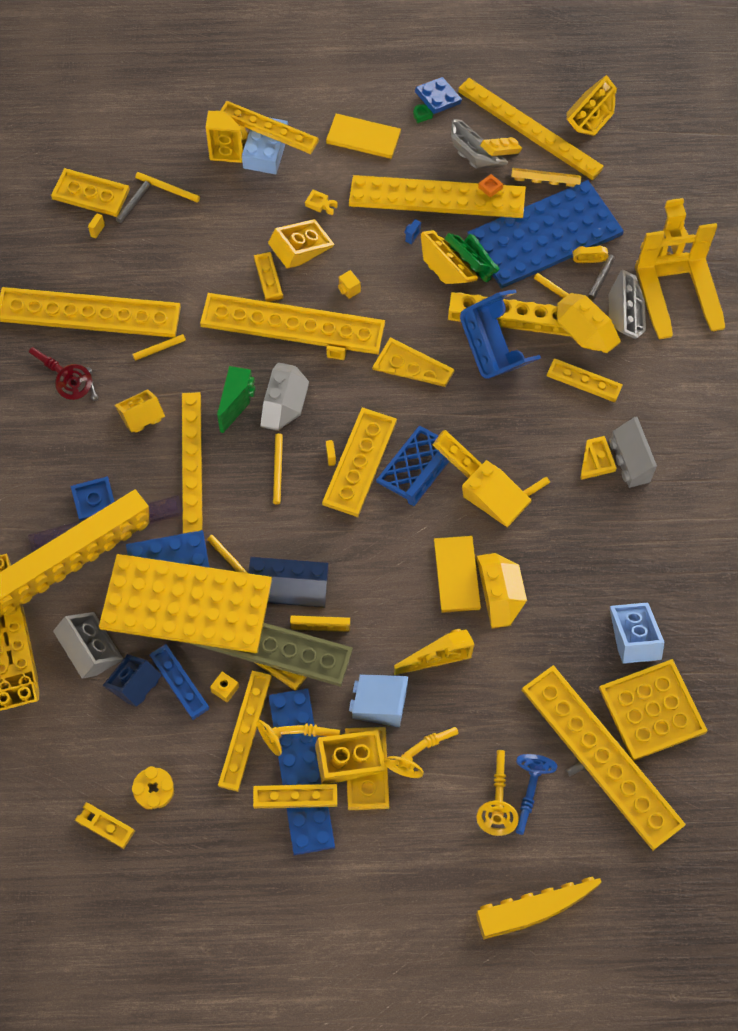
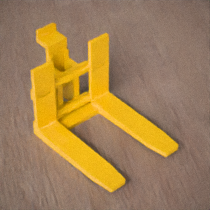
[635,198,725,339]

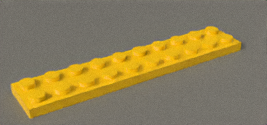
[349,175,526,218]
[0,287,181,338]
[200,293,385,355]
[522,665,686,851]

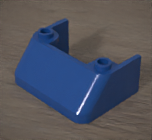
[460,289,541,378]

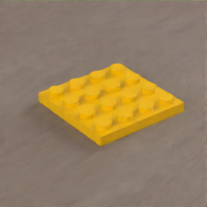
[599,659,708,761]

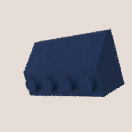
[248,557,329,608]

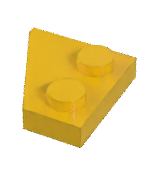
[580,436,617,480]

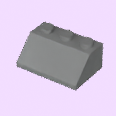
[609,417,657,488]
[53,612,123,679]

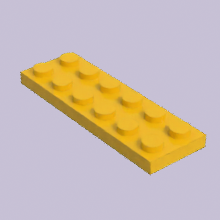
[322,407,397,517]

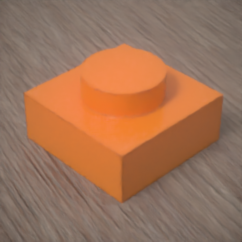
[478,174,503,198]

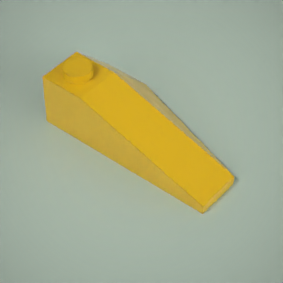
[394,629,474,675]

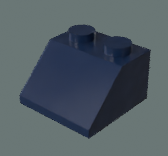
[103,654,161,707]

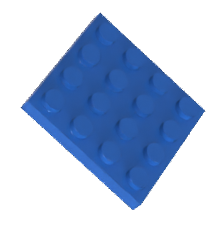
[126,530,210,568]

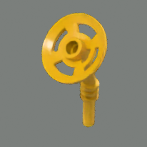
[256,720,340,756]
[384,727,458,778]
[476,750,518,836]

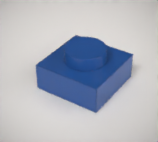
[404,219,421,245]

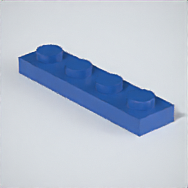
[149,644,210,720]

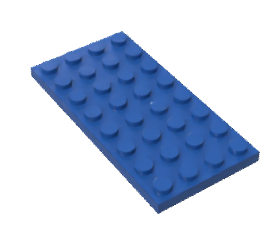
[467,180,624,289]

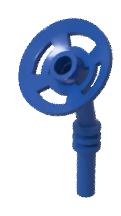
[516,754,557,835]

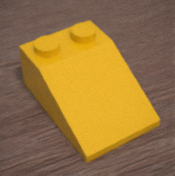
[268,219,334,269]
[462,460,532,528]
[315,730,386,784]

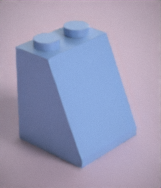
[349,674,408,728]

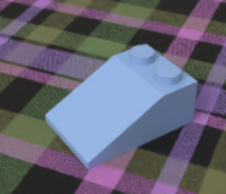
[610,603,664,664]

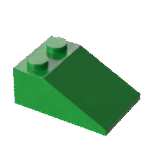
[217,366,256,433]

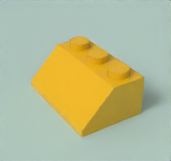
[205,111,243,163]

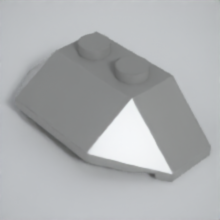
[451,119,508,169]
[608,270,646,339]
[260,363,309,431]

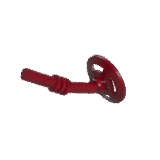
[29,347,92,400]

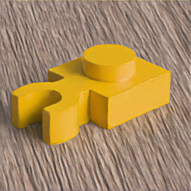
[305,190,338,215]

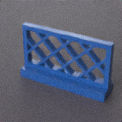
[376,426,449,506]

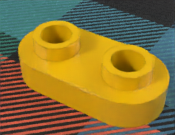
[572,246,609,263]

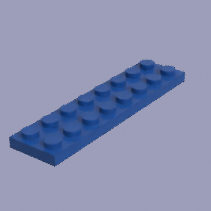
[268,688,335,855]

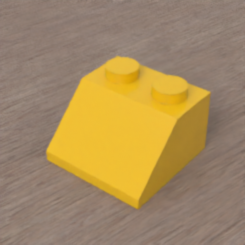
[115,389,165,432]

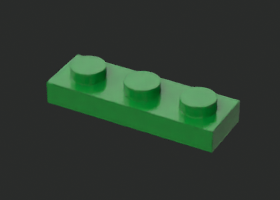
[445,233,490,273]

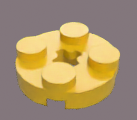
[132,766,174,809]

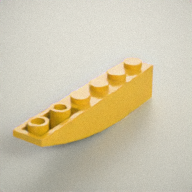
[476,877,601,940]

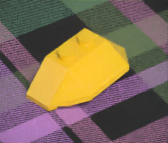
[567,75,617,136]
[421,230,478,284]
[557,293,621,353]
[476,553,527,629]

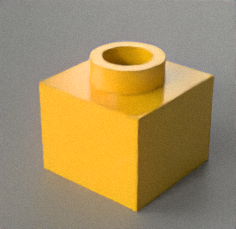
[338,270,361,299]
[210,671,239,703]

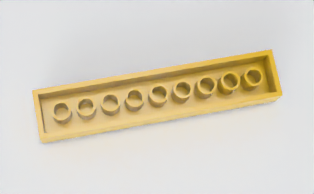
[0,489,149,617]

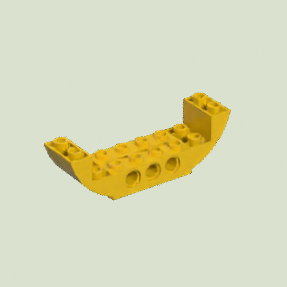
[0,554,39,711]

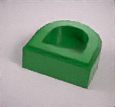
[413,104,433,123]

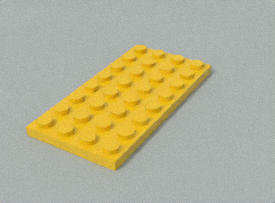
[99,554,272,653]

